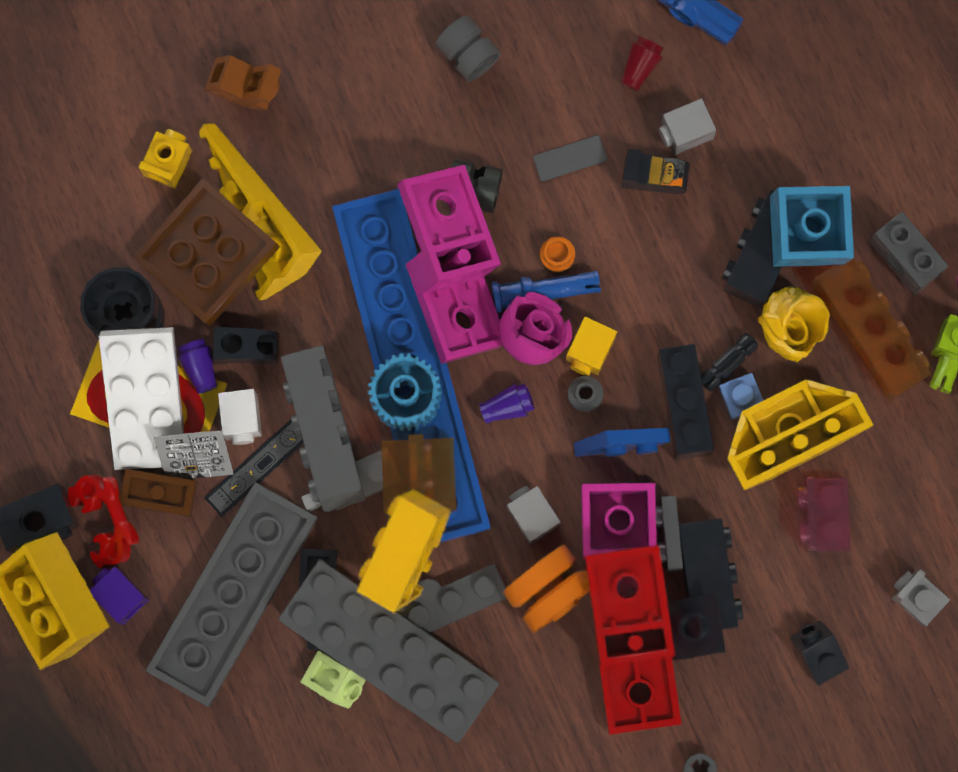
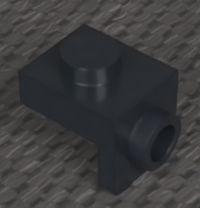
[790,621,849,686]

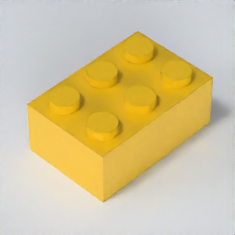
[0,532,110,670]

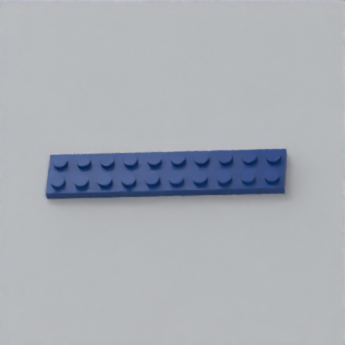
[332,189,491,543]

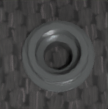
[568,376,603,412]

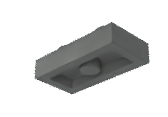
[656,496,683,572]

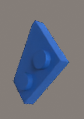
[574,428,671,457]

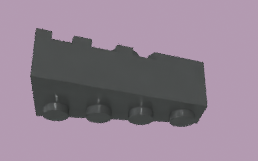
[281,345,366,512]

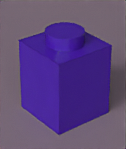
[90,567,149,625]

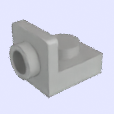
[892,569,950,627]

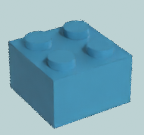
[770,186,854,267]

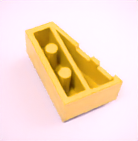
[357,489,451,613]

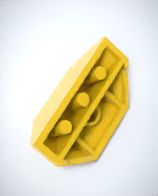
[727,380,873,491]

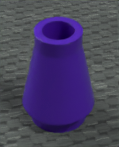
[177,339,218,394]
[479,383,535,424]

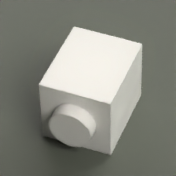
[218,389,262,445]

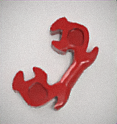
[68,474,140,568]

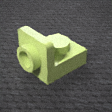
[301,651,366,709]

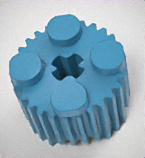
[368,353,442,431]

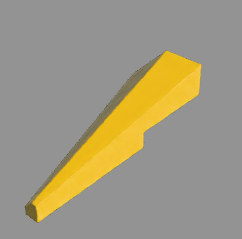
[199,123,322,301]

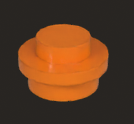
[540,236,575,272]

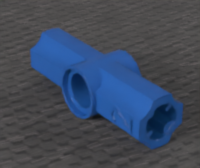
[658,0,744,46]

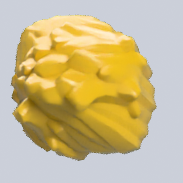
[758,286,830,362]

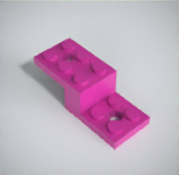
[397,165,503,364]

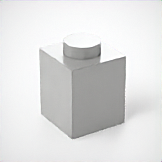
[658,98,716,155]
[507,486,561,545]

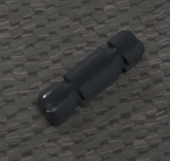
[701,333,758,392]

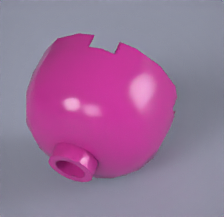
[499,292,572,365]

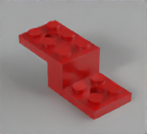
[585,545,682,735]

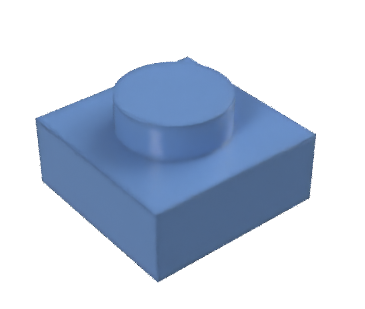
[718,373,764,420]

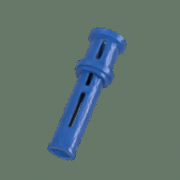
[491,270,601,313]

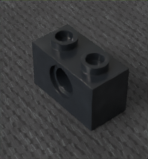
[0,483,80,554]

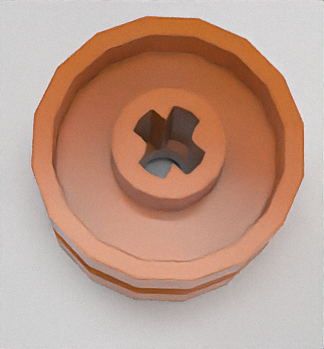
[502,545,590,634]

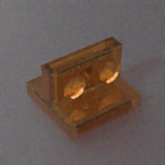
[381,434,457,514]

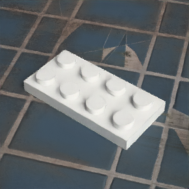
[99,327,184,470]

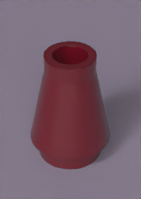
[620,36,663,91]

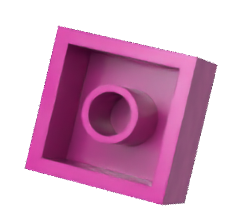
[581,483,657,561]

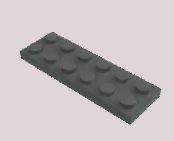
[146,482,318,707]
[278,559,500,743]

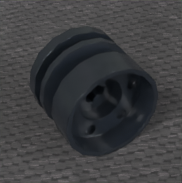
[80,267,165,340]

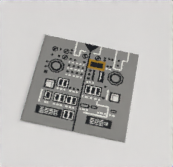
[154,430,234,479]

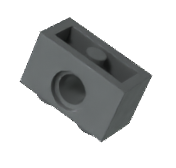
[869,212,948,296]

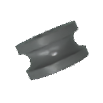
[683,753,717,772]

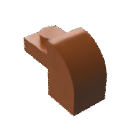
[204,55,282,110]

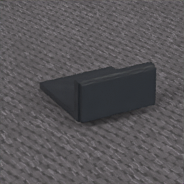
[667,593,726,660]

